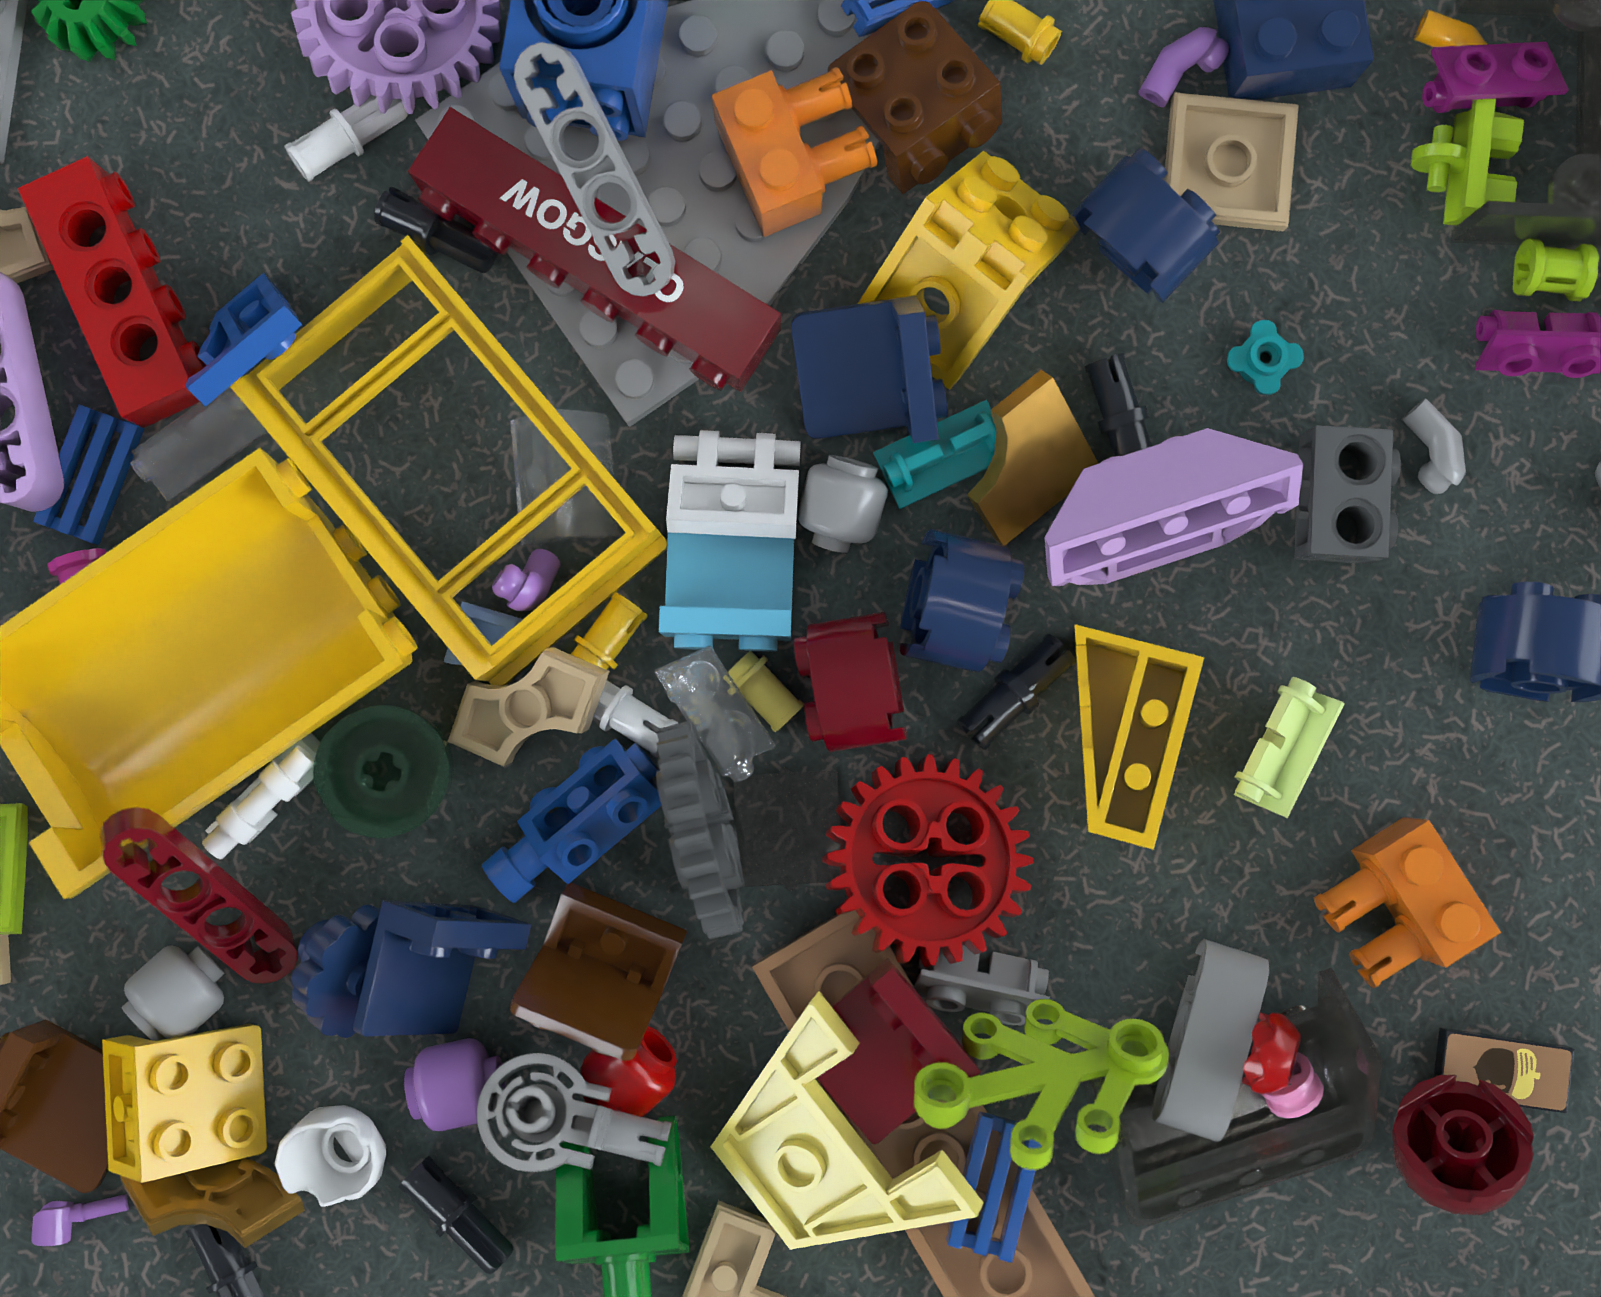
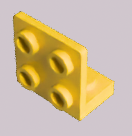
[102,1024,267,1183]

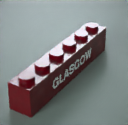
[407,107,782,392]

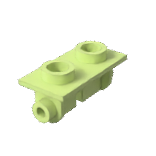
[1234,677,1344,818]

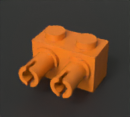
[711,67,877,238]
[1314,817,1501,988]

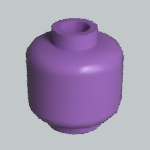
[404,1038,506,1131]

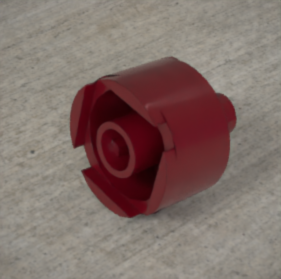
[794,612,907,752]

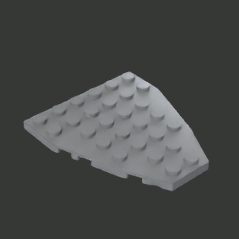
[415,0,881,427]

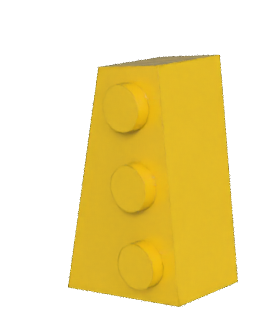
[1075,624,1204,850]

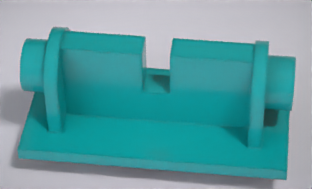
[873,400,997,509]

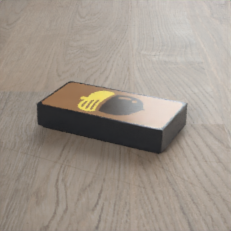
[1433,1027,1574,1114]

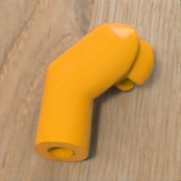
[1414,9,1487,47]

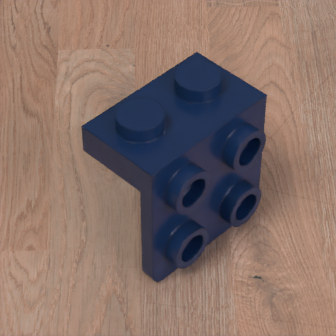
[791,295,947,443]

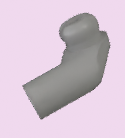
[1401,398,1466,494]

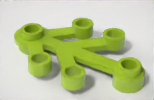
[914,999,1169,1170]

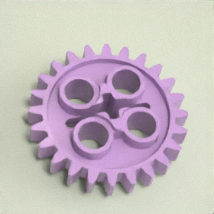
[291,0,501,114]

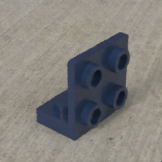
[353,900,532,1036]

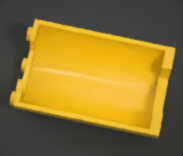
[0,448,418,899]

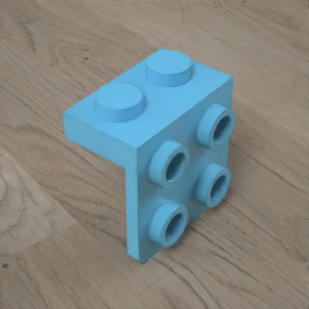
[659,532,794,651]

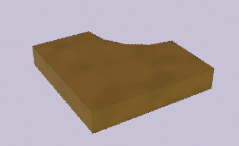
[967,370,1098,546]

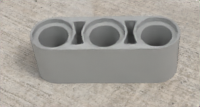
[1152,939,1269,1142]

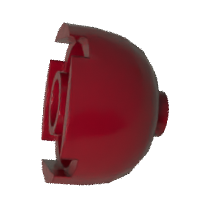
[1392,1075,1534,1215]

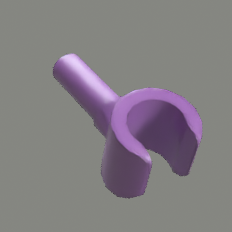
[31,1194,129,1246]

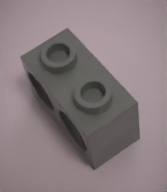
[1294,425,1401,564]

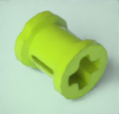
[1513,238,1599,302]

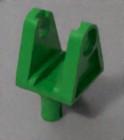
[555,1115,690,1297]

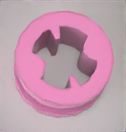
[1261,1052,1324,1119]

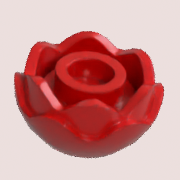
[1242,1012,1301,1094]

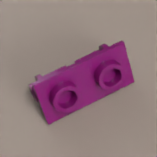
[1422,41,1569,113]
[1475,310,1601,378]

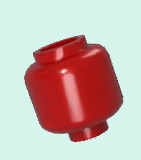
[580,1026,677,1117]

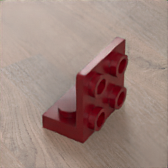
[816,958,981,1144]

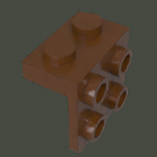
[827,1,1002,195]
[510,882,687,1061]
[0,1019,108,1193]

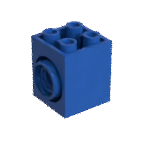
[499,0,668,141]

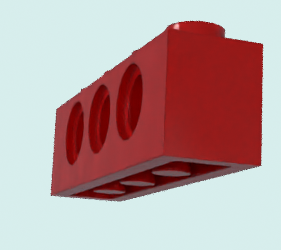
[17,156,207,428]

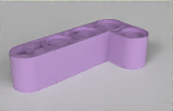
[0,272,64,512]

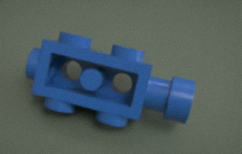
[482,738,662,903]

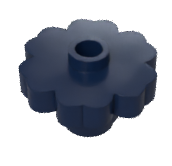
[292,904,381,1038]

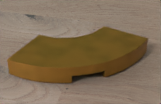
[120,1158,305,1248]

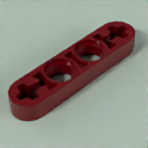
[100,807,297,984]

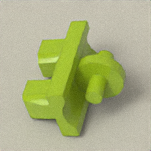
[1410,98,1524,226]

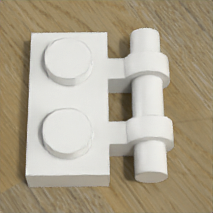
[666,430,801,539]
[202,733,326,859]

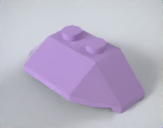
[1044,428,1303,586]

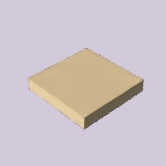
[1164,93,1299,231]

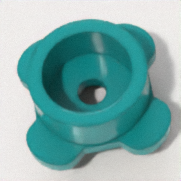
[1227,320,1304,396]

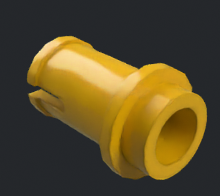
[978,0,1062,65]
[571,592,648,670]

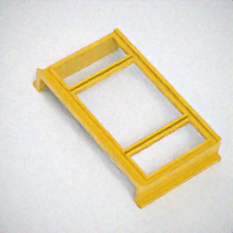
[230,235,667,685]

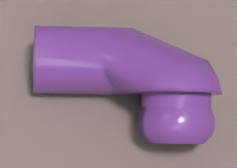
[1138,27,1229,107]
[492,549,561,611]

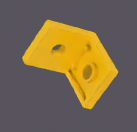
[858,150,1079,390]

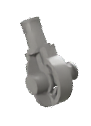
[477,1053,671,1172]

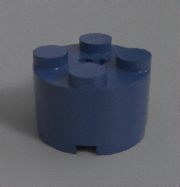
[1070,147,1220,303]
[899,529,1024,672]
[1470,582,1601,702]

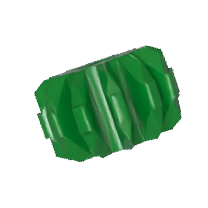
[31,0,148,63]

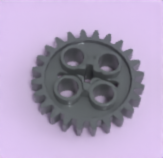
[656,721,744,939]

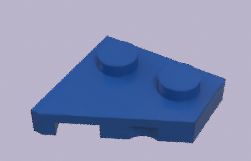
[186,272,302,407]

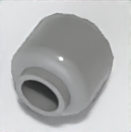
[797,455,888,553]
[121,945,225,1041]

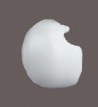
[275,1105,386,1207]

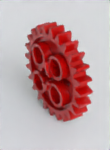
[823,754,1034,967]

